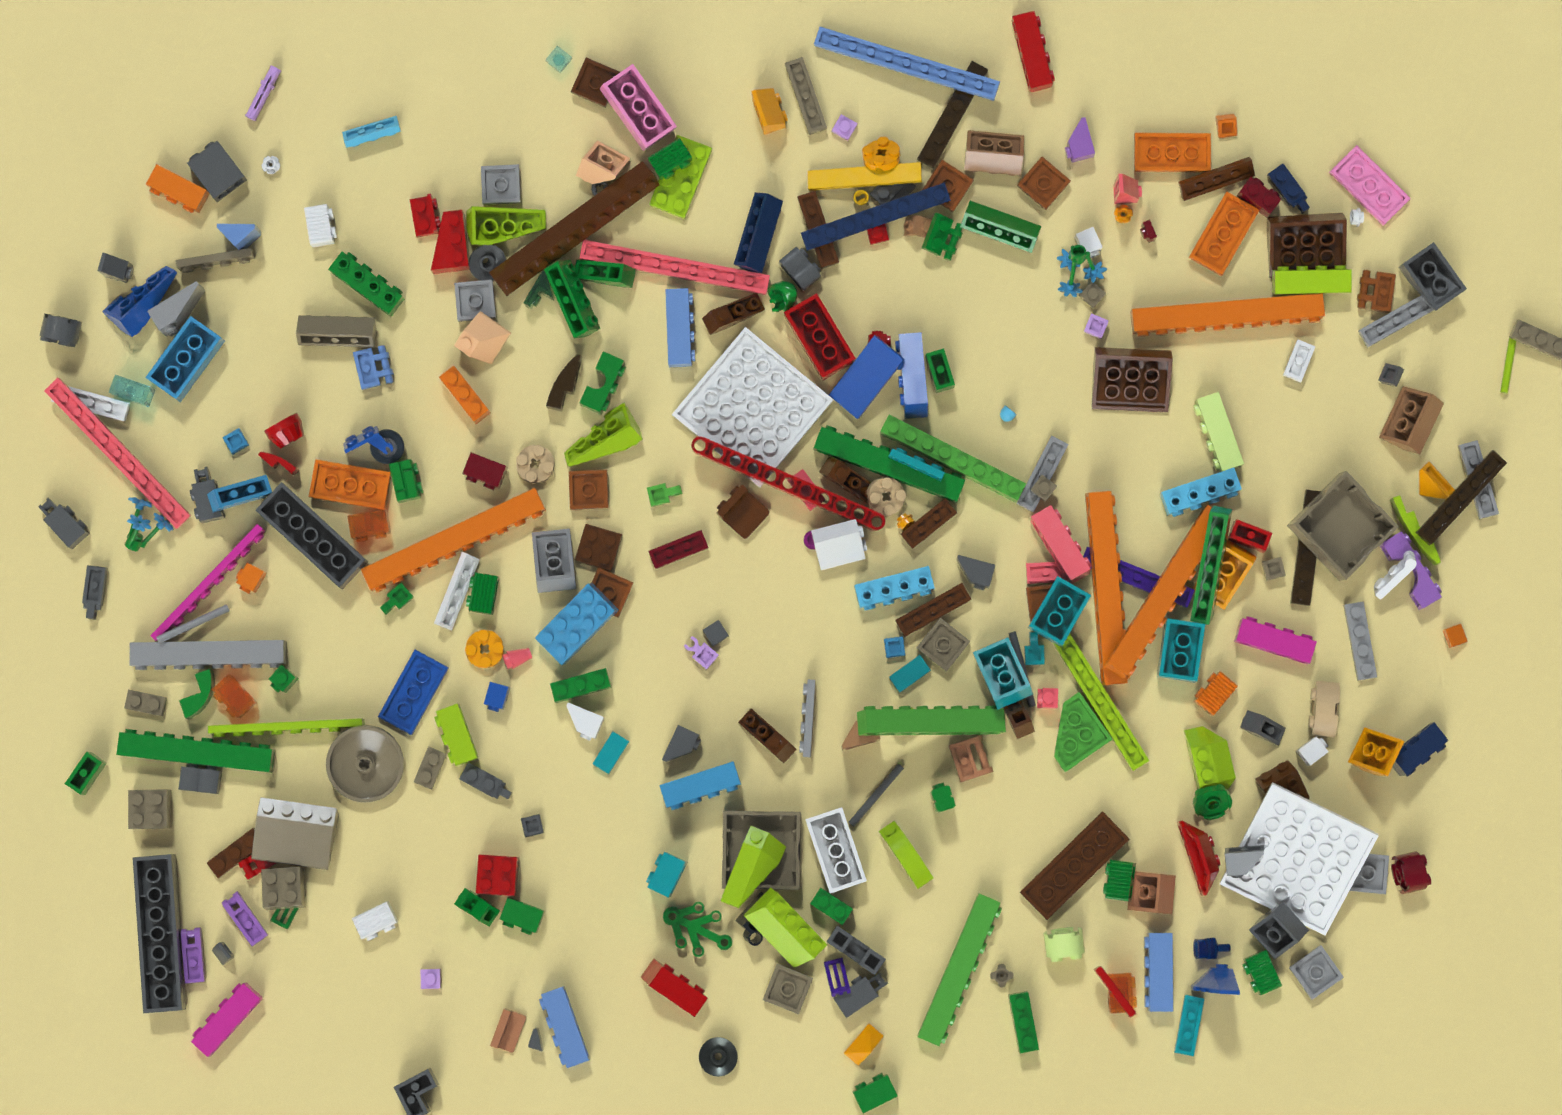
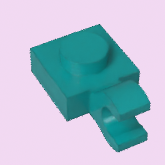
[1024,632,1045,665]

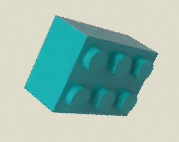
[1028,576,1091,647]
[1157,618,1205,683]
[973,637,1033,710]
[646,852,688,898]

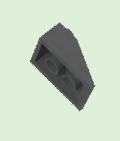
[1398,242,1467,311]

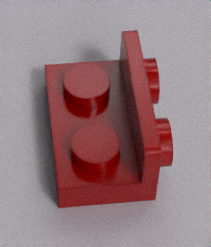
[409,193,441,237]

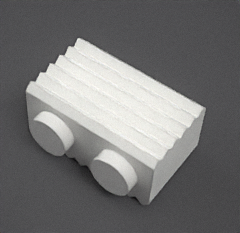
[304,204,337,247]
[352,901,398,941]

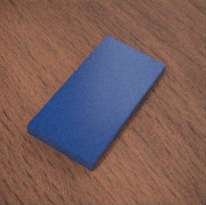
[829,335,905,419]
[378,650,449,735]

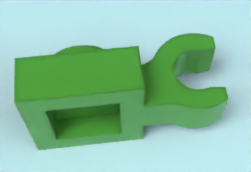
[647,483,682,507]

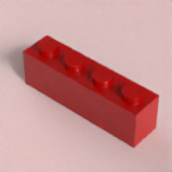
[1011,11,1055,93]

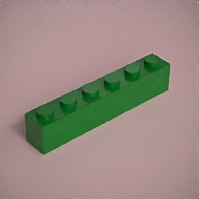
[1190,506,1233,625]

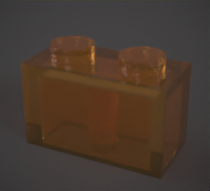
[347,509,391,542]
[212,674,257,718]
[1107,972,1137,1014]

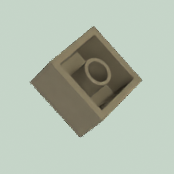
[128,789,171,829]
[261,867,306,910]

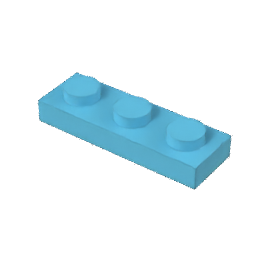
[342,116,401,148]

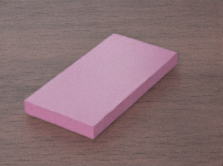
[1329,145,1411,226]

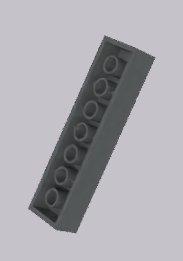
[133,854,186,1014]

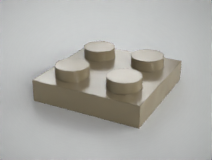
[916,618,970,672]
[763,964,813,1014]

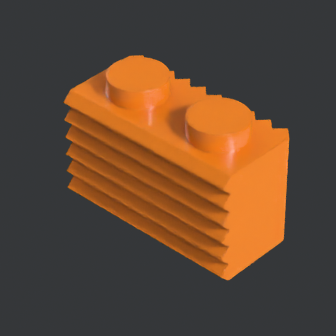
[1194,671,1238,716]

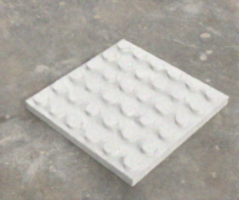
[672,327,833,487]
[1220,782,1379,935]

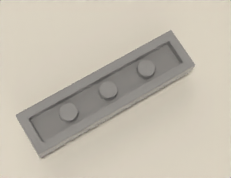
[1358,296,1434,348]
[1016,436,1068,512]
[1458,440,1499,519]
[1343,602,1377,681]
[799,679,815,758]

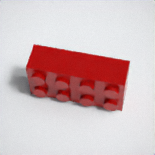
[784,293,856,381]

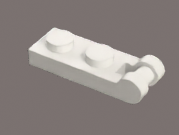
[1374,551,1417,600]

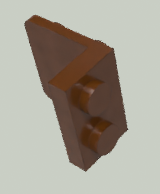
[716,484,769,539]
[1255,760,1310,800]

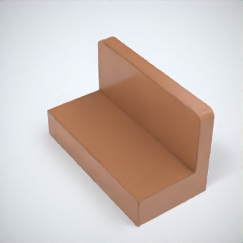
[490,1008,526,1053]

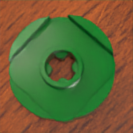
[1193,784,1232,820]

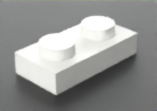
[1283,340,1316,383]

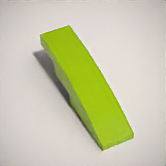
[1390,495,1441,565]

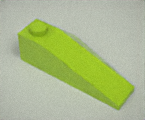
[466,206,546,245]
[564,403,643,467]
[721,826,786,908]

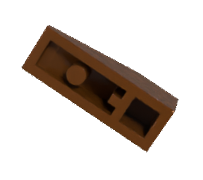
[1003,700,1035,739]

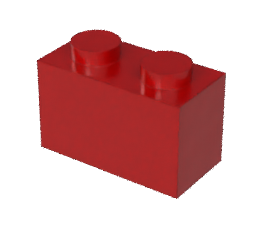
[1227,519,1272,553]

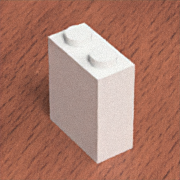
[811,519,867,570]

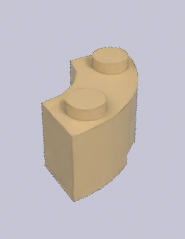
[1308,681,1340,737]

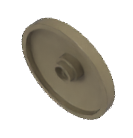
[326,725,404,802]

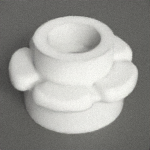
[261,156,280,174]
[1350,208,1364,227]

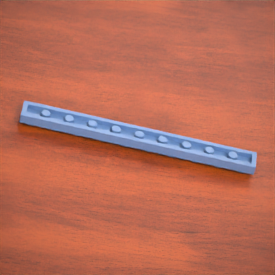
[814,27,1000,101]

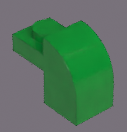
[454,888,500,927]

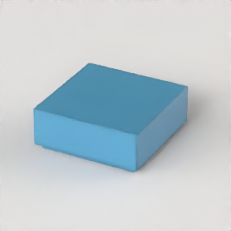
[222,428,249,454]
[884,636,905,658]

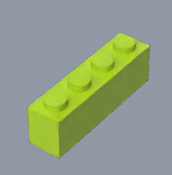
[1272,265,1352,294]

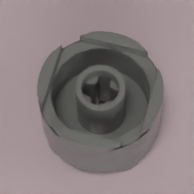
[39,313,82,347]

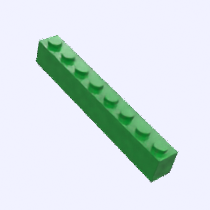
[813,425,965,503]
[116,729,275,773]

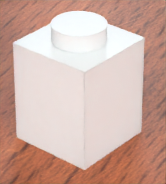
[1074,227,1102,258]
[1296,736,1329,766]

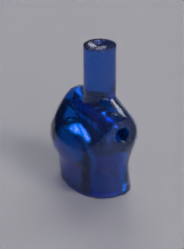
[1193,938,1231,959]

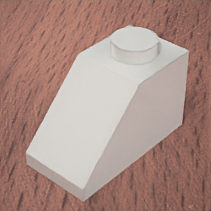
[567,703,604,741]

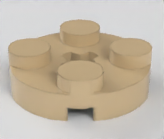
[516,445,555,484]
[867,477,906,516]

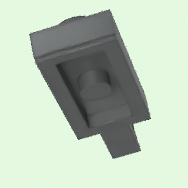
[82,565,108,620]
[459,762,512,799]

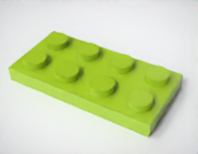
[649,135,712,219]

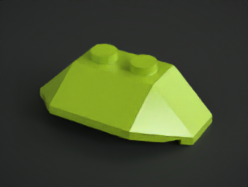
[1184,726,1236,804]

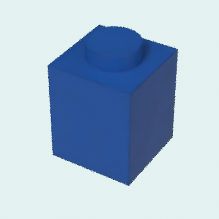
[484,682,510,712]

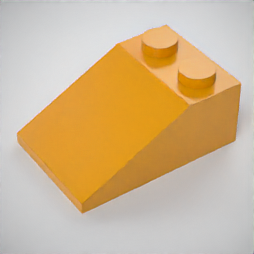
[1192,539,1257,610]
[1348,727,1405,777]

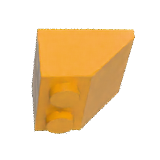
[751,88,788,135]

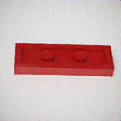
[1093,966,1136,1018]

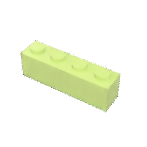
[1193,392,1244,472]

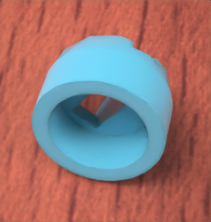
[1000,406,1017,422]

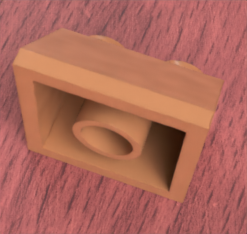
[1127,872,1176,914]

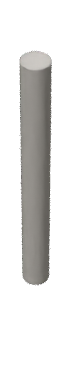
[156,604,230,644]

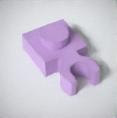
[684,636,719,670]

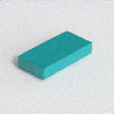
[889,655,931,693]
[593,732,629,774]

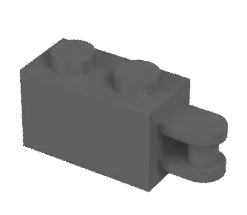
[190,467,225,523]
[38,497,89,549]
[833,972,888,1018]

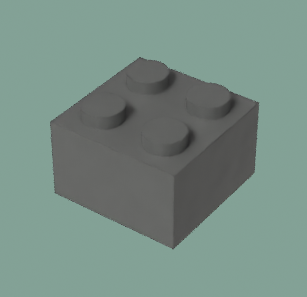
[1249,901,1309,959]

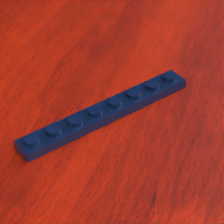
[801,183,951,251]

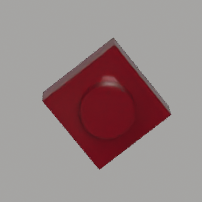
[1140,219,1157,243]

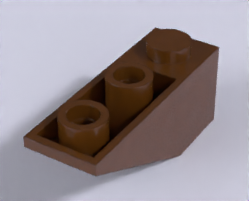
[702,293,765,335]
[819,457,871,504]
[738,709,797,763]

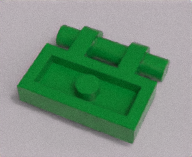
[922,213,963,261]

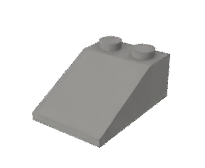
[147,281,205,336]
[532,529,576,593]

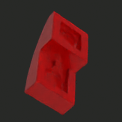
[258,452,299,476]

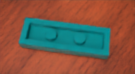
[889,447,945,481]
[1174,995,1204,1056]

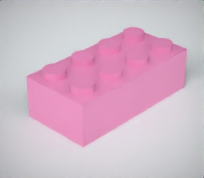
[600,64,677,151]

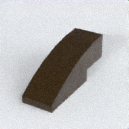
[546,354,582,411]

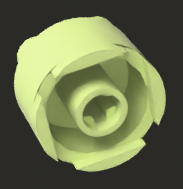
[1043,927,1085,962]

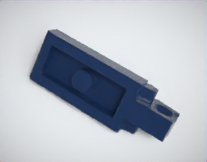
[1267,164,1310,214]

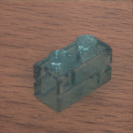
[109,375,155,407]

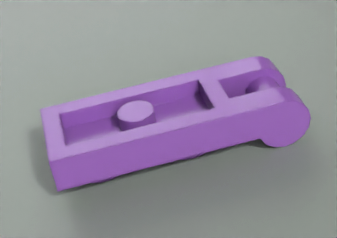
[221,891,268,946]
[181,927,206,984]

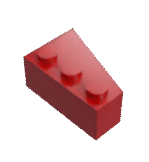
[431,210,470,274]
[641,958,708,1017]

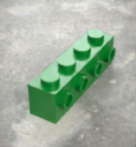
[960,200,1041,253]
[328,252,405,317]
[544,260,601,339]

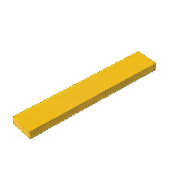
[808,162,922,191]

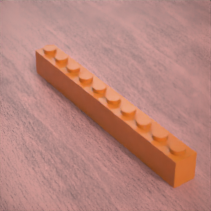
[1130,293,1325,337]
[361,488,546,593]
[1085,491,1130,685]
[1104,505,1212,678]

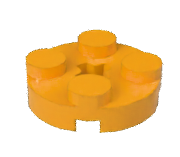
[862,137,901,171]
[465,630,504,668]

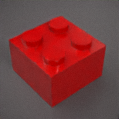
[476,854,519,896]

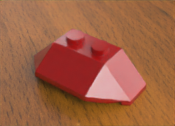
[1177,821,1221,896]

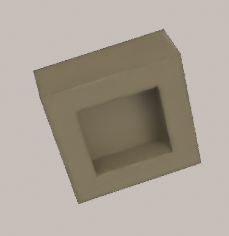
[1079,282,1106,308]
[1030,475,1057,502]
[1261,557,1286,581]

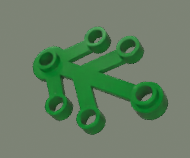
[663,902,732,957]

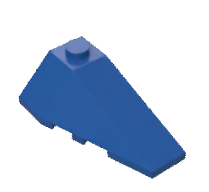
[102,266,177,337]
[1191,964,1240,995]

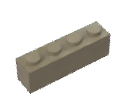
[296,315,376,347]

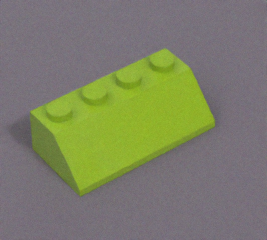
[743,887,827,968]

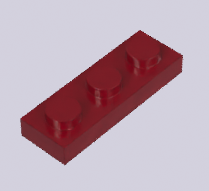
[648,530,709,569]

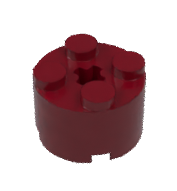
[1391,851,1431,894]

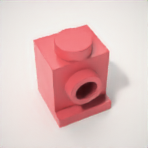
[1037,688,1058,709]

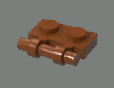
[1357,270,1396,313]

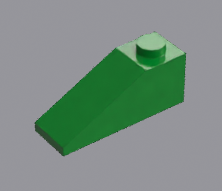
[575,260,636,288]

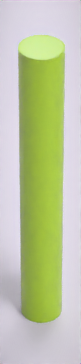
[1500,338,1516,393]

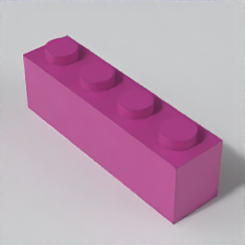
[1234,616,1317,665]
[191,982,263,1057]

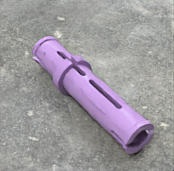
[245,65,281,121]

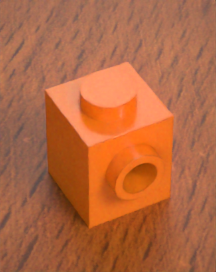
[236,563,267,594]

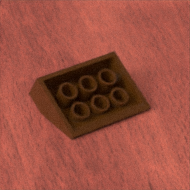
[1267,213,1347,278]
[1092,347,1173,412]

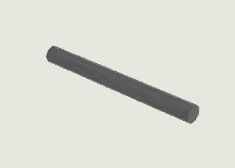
[1008,631,1036,707]
[849,763,904,827]

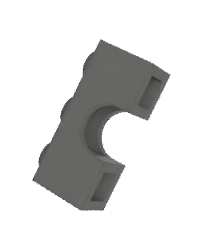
[826,925,886,975]

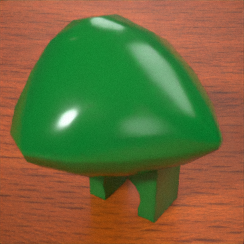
[767,281,797,312]

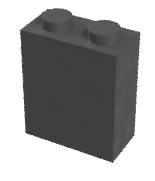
[187,141,247,202]

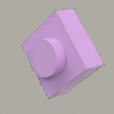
[832,114,858,141]
[1084,313,1109,339]
[420,969,441,989]

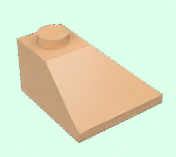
[576,141,630,184]
[454,311,511,364]

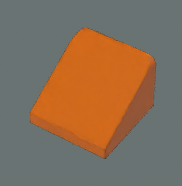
[1215,114,1237,138]
[1443,624,1468,648]

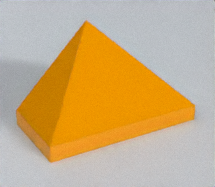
[1419,462,1455,499]
[844,1024,883,1066]

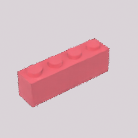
[1030,505,1091,584]

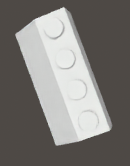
[805,807,867,893]

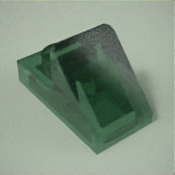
[523,270,554,310]

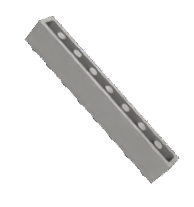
[130,640,286,670]

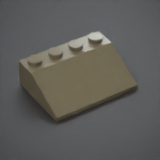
[251,797,339,870]

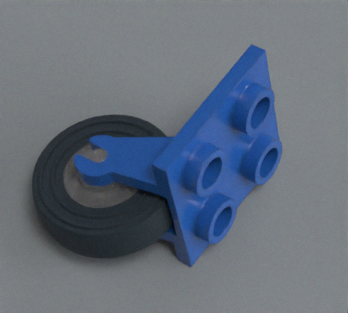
[343,426,405,464]

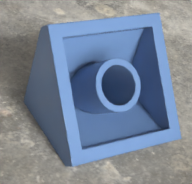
[217,224,261,250]

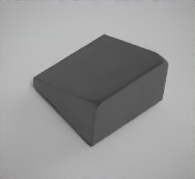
[212,942,234,965]
[528,1028,544,1051]

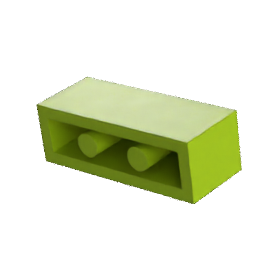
[434,703,479,766]

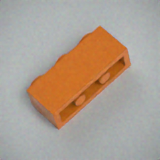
[146,164,210,213]
[439,366,491,424]

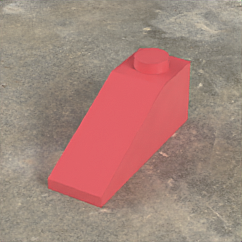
[1113,174,1142,204]

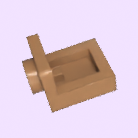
[904,215,932,238]

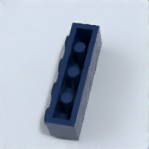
[734,192,783,273]

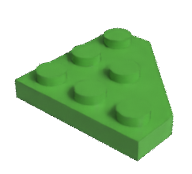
[1054,692,1112,772]

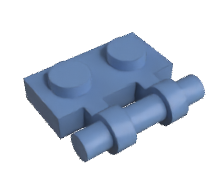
[353,345,394,390]

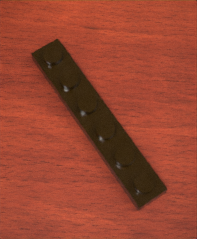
[917,61,988,169]
[1415,450,1507,546]
[1290,489,1321,606]

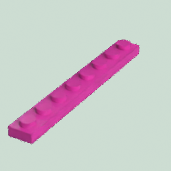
[150,524,265,641]

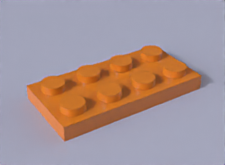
[1134,133,1211,172]
[1189,191,1259,276]
[309,459,391,510]

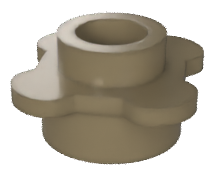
[990,964,1014,987]

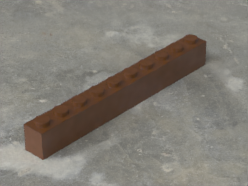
[489,161,660,297]

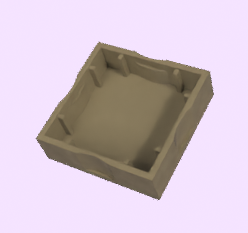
[1287,471,1399,581]
[722,811,801,890]

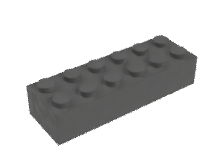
[256,482,369,590]

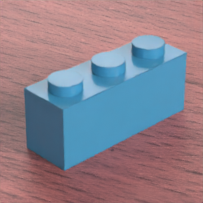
[207,475,272,512]

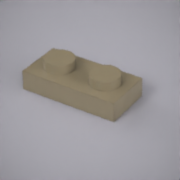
[124,689,167,716]
[414,746,447,790]

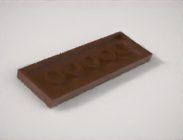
[1020,811,1130,920]

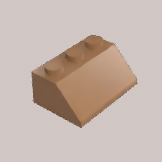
[964,130,1024,176]
[1379,386,1444,454]
[841,721,881,751]

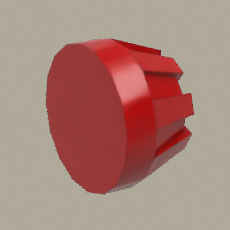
[264,413,304,449]

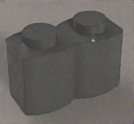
[779,247,821,292]
[178,763,222,794]

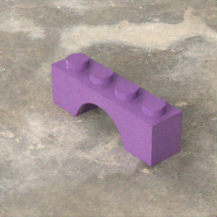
[1380,531,1442,610]

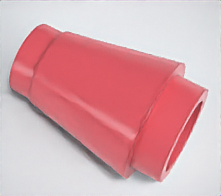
[502,648,532,669]

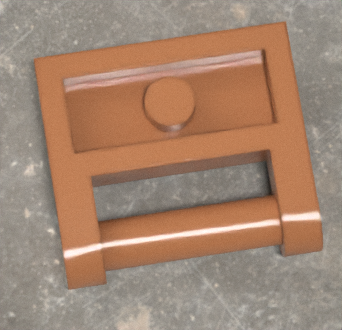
[949,735,994,782]

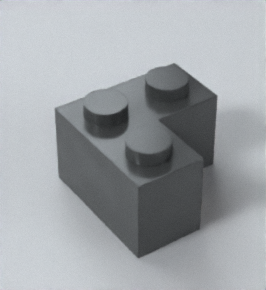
[394,1068,439,1115]

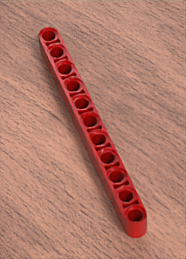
[691,436,886,531]

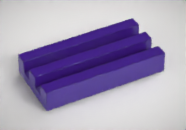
[824,958,851,997]

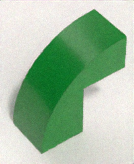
[179,669,215,719]

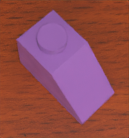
[1065,117,1095,163]

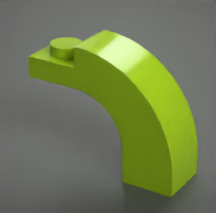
[879,820,933,889]

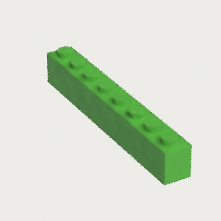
[880,414,1026,503]
[857,705,1006,736]
[917,893,1002,1046]

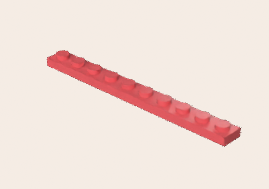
[580,240,770,295]
[44,378,192,529]

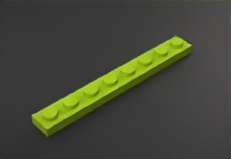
[1052,634,1149,771]
[208,718,365,738]

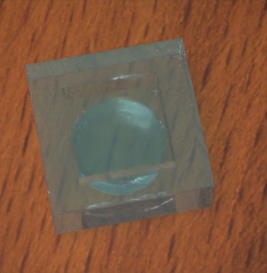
[545,46,572,73]

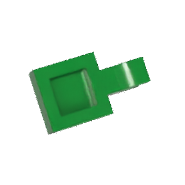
[380,583,414,615]

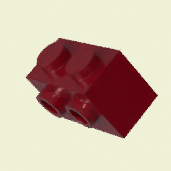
[1237,177,1281,218]
[462,452,508,491]

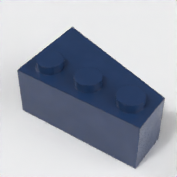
[1393,722,1449,777]

